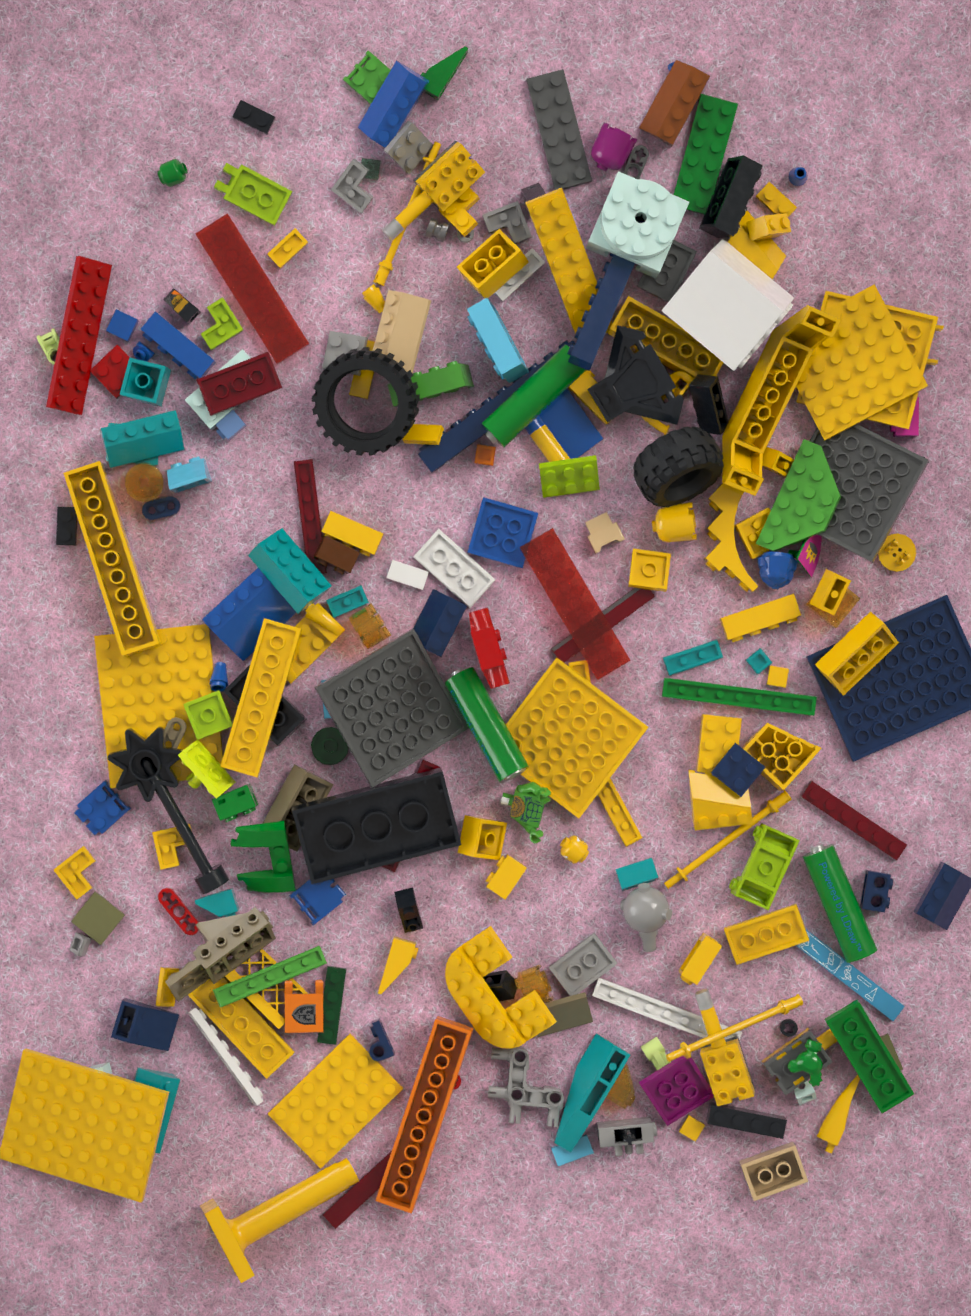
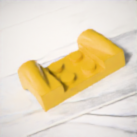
[287,603,346,684]

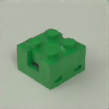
[211,783,259,822]

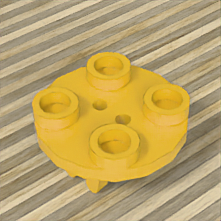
[878,533,916,572]

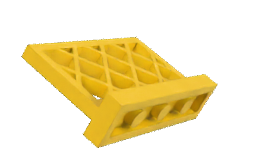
[224,949,308,1029]

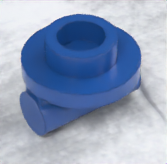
[133,341,155,362]

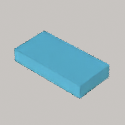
[551,1134,594,1166]

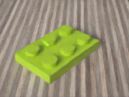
[539,455,600,498]

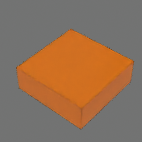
[474,444,496,466]

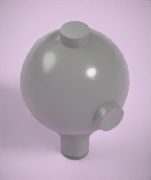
[620,883,672,952]

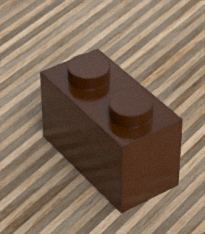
[313,536,360,575]

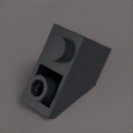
[394,887,423,933]

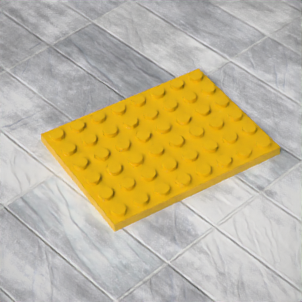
[94,624,225,788]
[0,1048,169,1203]

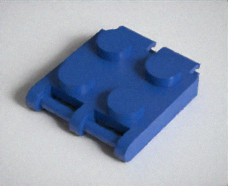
[74,780,131,836]
[289,879,346,925]

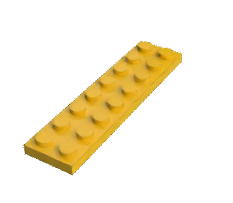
[525,188,612,334]
[220,618,302,778]

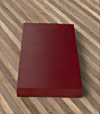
[196,352,283,416]

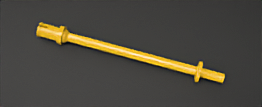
[373,141,442,287]
[664,790,792,889]
[666,994,803,1062]

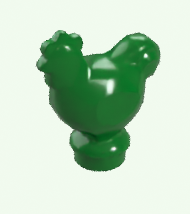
[788,1039,823,1087]

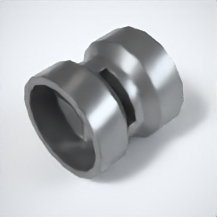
[425,218,450,242]

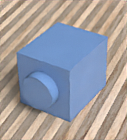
[216,410,247,441]

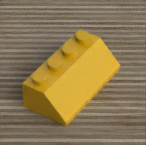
[815,611,899,696]

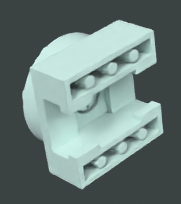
[586,171,689,278]

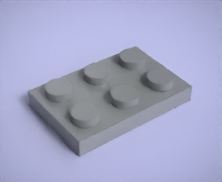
[549,933,618,996]

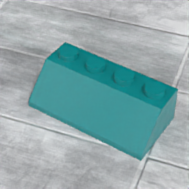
[100,410,185,468]
[134,1067,180,1154]

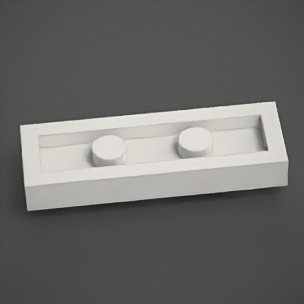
[495,248,545,302]

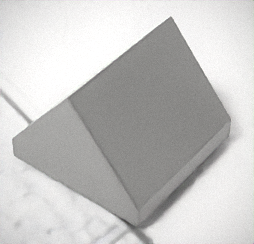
[69,932,92,957]

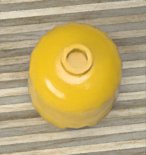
[652,502,697,542]

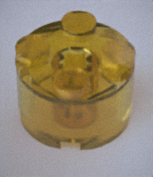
[125,462,164,502]
[349,603,391,649]
[515,964,554,1003]

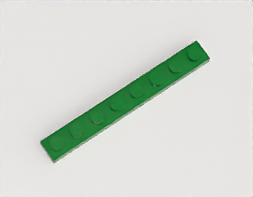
[662,678,817,716]

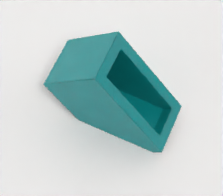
[194,888,240,917]

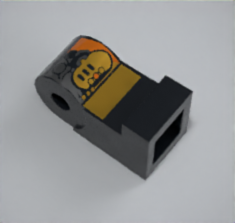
[163,288,201,325]

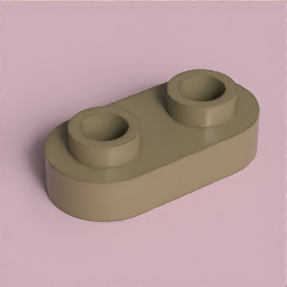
[164,718,187,748]

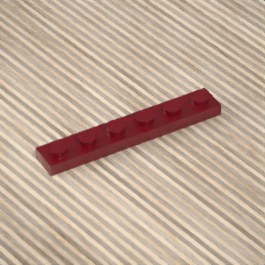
[801,781,907,861]

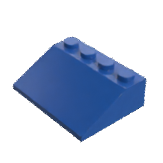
[202,568,297,661]

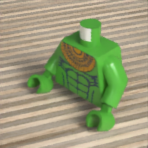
[501,782,551,844]

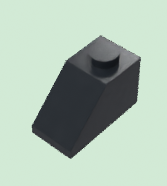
[483,970,519,1001]

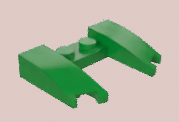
[230,821,296,892]

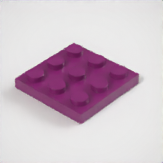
[639,1056,714,1126]

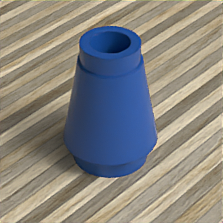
[789,167,808,186]
[209,662,228,692]

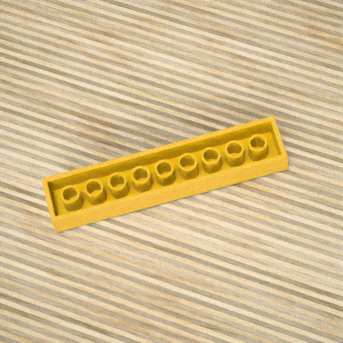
[63,461,161,657]

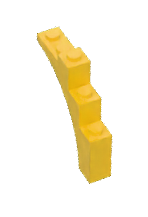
[704,483,758,592]

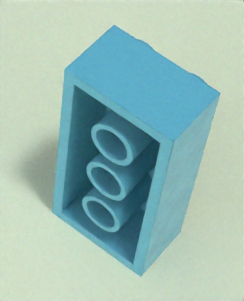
[467,298,529,383]

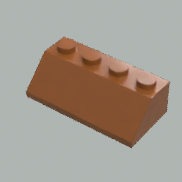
[639,60,710,146]

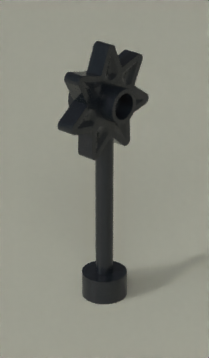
[108,726,229,894]

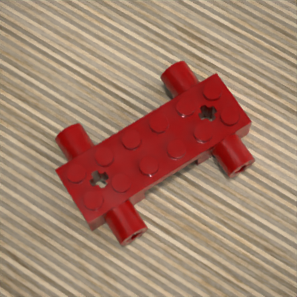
[469,607,510,689]

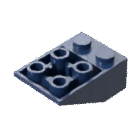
[111,998,180,1051]

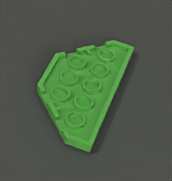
[756,439,841,552]

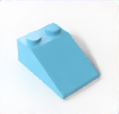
[167,456,212,493]

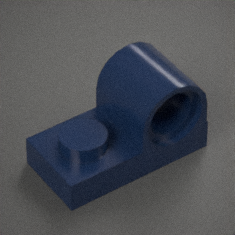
[369,1018,395,1061]

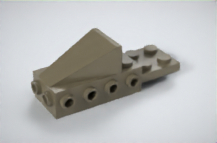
[165,907,276,1002]

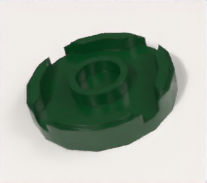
[311,727,349,765]

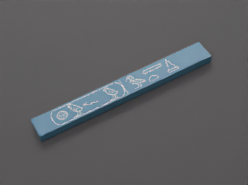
[796,929,905,1021]

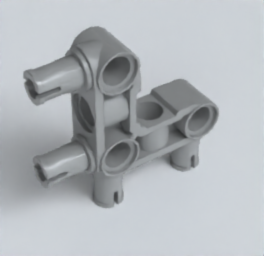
[488,1046,564,1127]

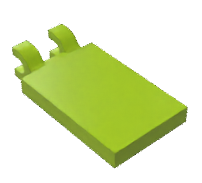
[214,163,292,226]

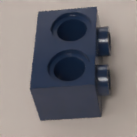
[860,870,893,913]

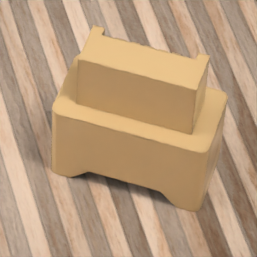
[585,512,625,554]

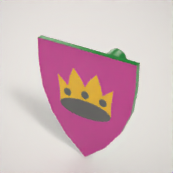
[788,534,822,578]

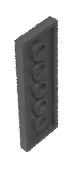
[526,69,592,190]

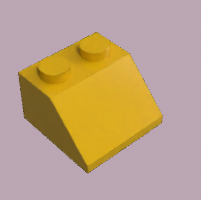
[457,815,507,860]

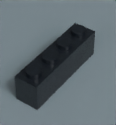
[706,1102,787,1139]

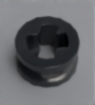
[780,1019,798,1037]

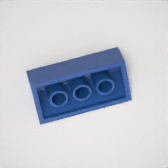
[358,60,429,148]

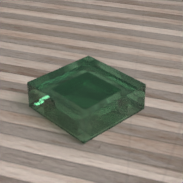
[361,158,381,180]

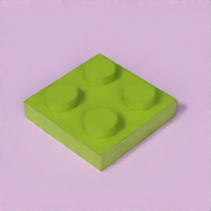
[183,690,233,740]

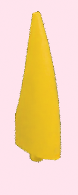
[817,1075,860,1154]

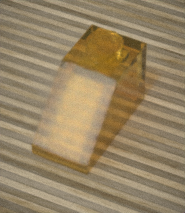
[606,1063,636,1109]

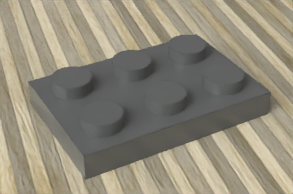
[637,240,697,302]

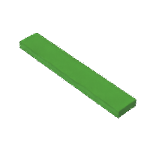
[213,946,327,1008]

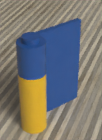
[525,389,604,462]

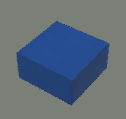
[106,309,139,342]

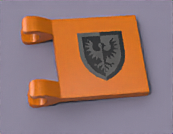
[284,980,323,1033]

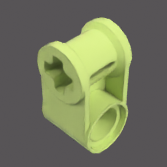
[36,328,60,365]

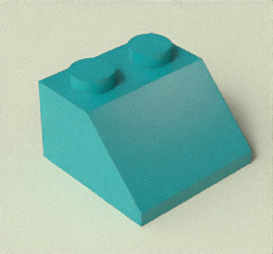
[120,357,171,407]

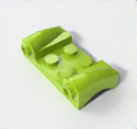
[729,823,800,911]

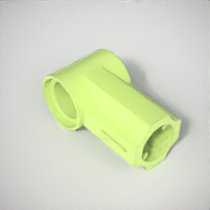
[641,1037,671,1070]

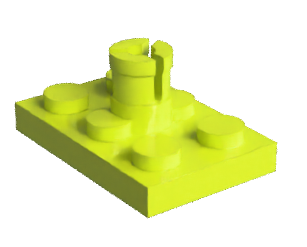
[178,740,236,799]

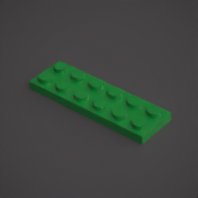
[673,94,738,215]
[824,999,914,1113]

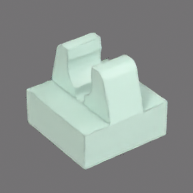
[794,1081,817,1105]

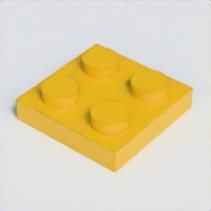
[628,548,671,592]

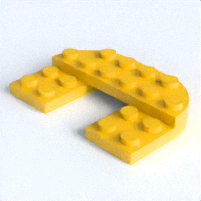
[445,926,557,1049]

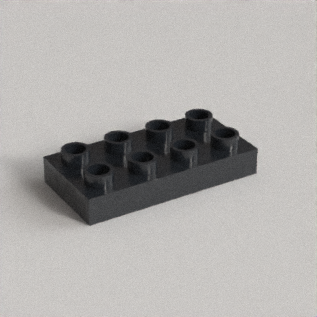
[292,768,461,884]

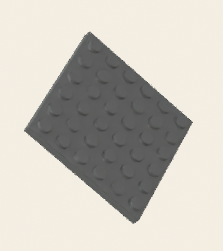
[810,424,929,563]
[314,629,469,788]

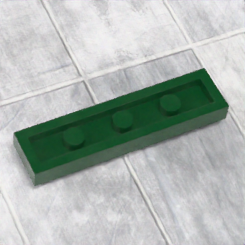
[317,966,347,1045]

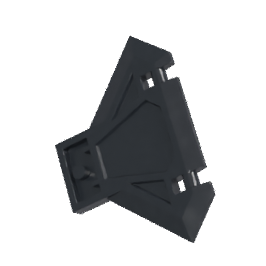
[588,325,684,425]

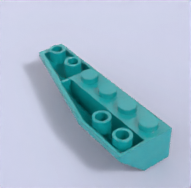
[554,1033,631,1153]

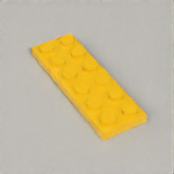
[188,977,295,1079]

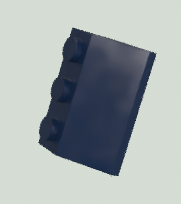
[413,589,467,657]
[913,862,971,930]

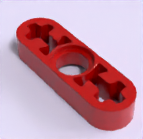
[158,888,199,935]

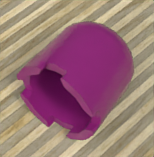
[591,122,638,172]

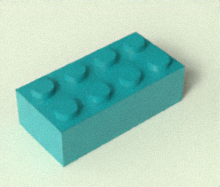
[248,528,332,613]

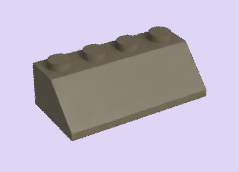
[263,764,334,852]

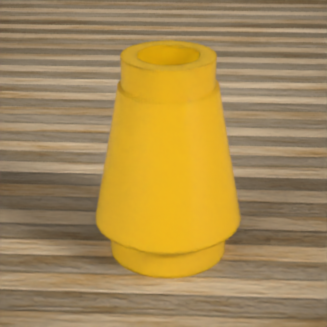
[362,284,385,314]

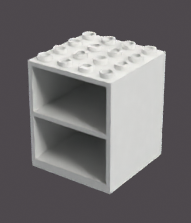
[662,239,794,371]

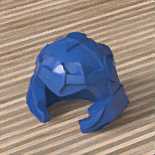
[757,552,799,590]

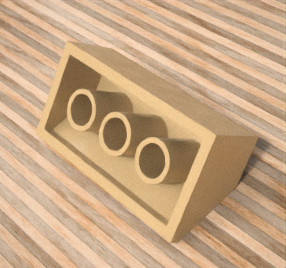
[373,290,431,374]

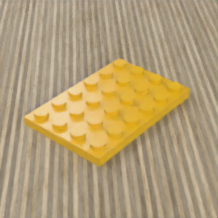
[268,1033,403,1169]

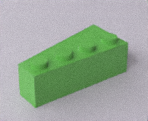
[387,361,474,407]

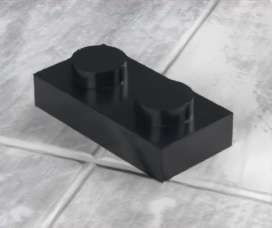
[232,100,276,135]
[56,507,77,546]

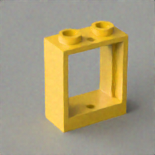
[678,932,722,985]

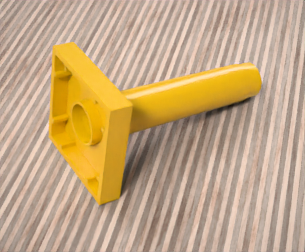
[199,1158,359,1283]

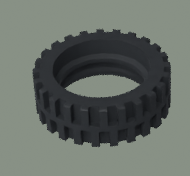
[312,347,420,456]

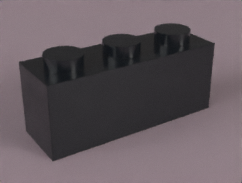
[689,374,729,435]

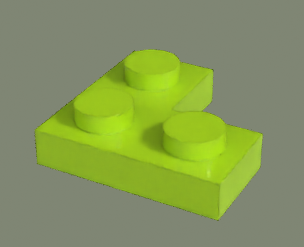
[201,297,244,351]

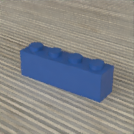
[141,312,216,379]

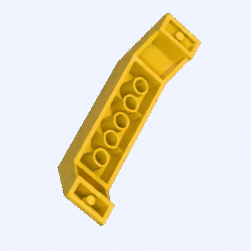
[722,305,841,496]

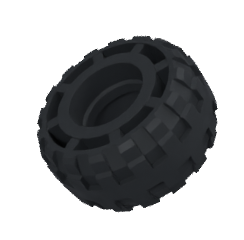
[633,426,724,507]

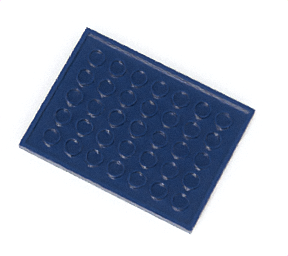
[806,595,971,762]

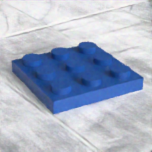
[467,497,538,569]

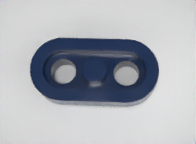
[142,496,181,520]

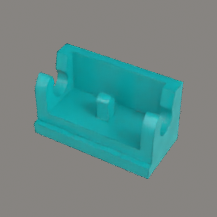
[615,858,659,891]

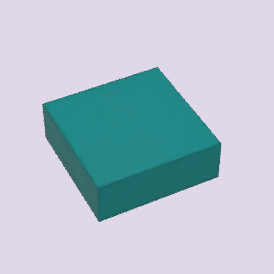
[746,648,773,675]

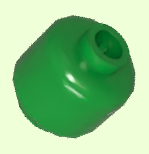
[158,159,188,187]

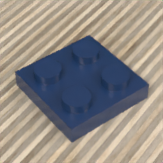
[711,743,765,797]

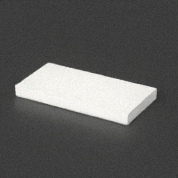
[413,529,495,608]

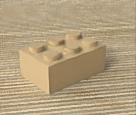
[739,1141,808,1201]

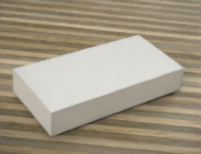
[387,560,429,590]

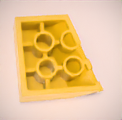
[728,210,786,279]
[741,723,822,791]
[688,770,752,831]

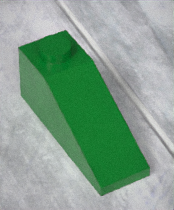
[421,46,468,101]

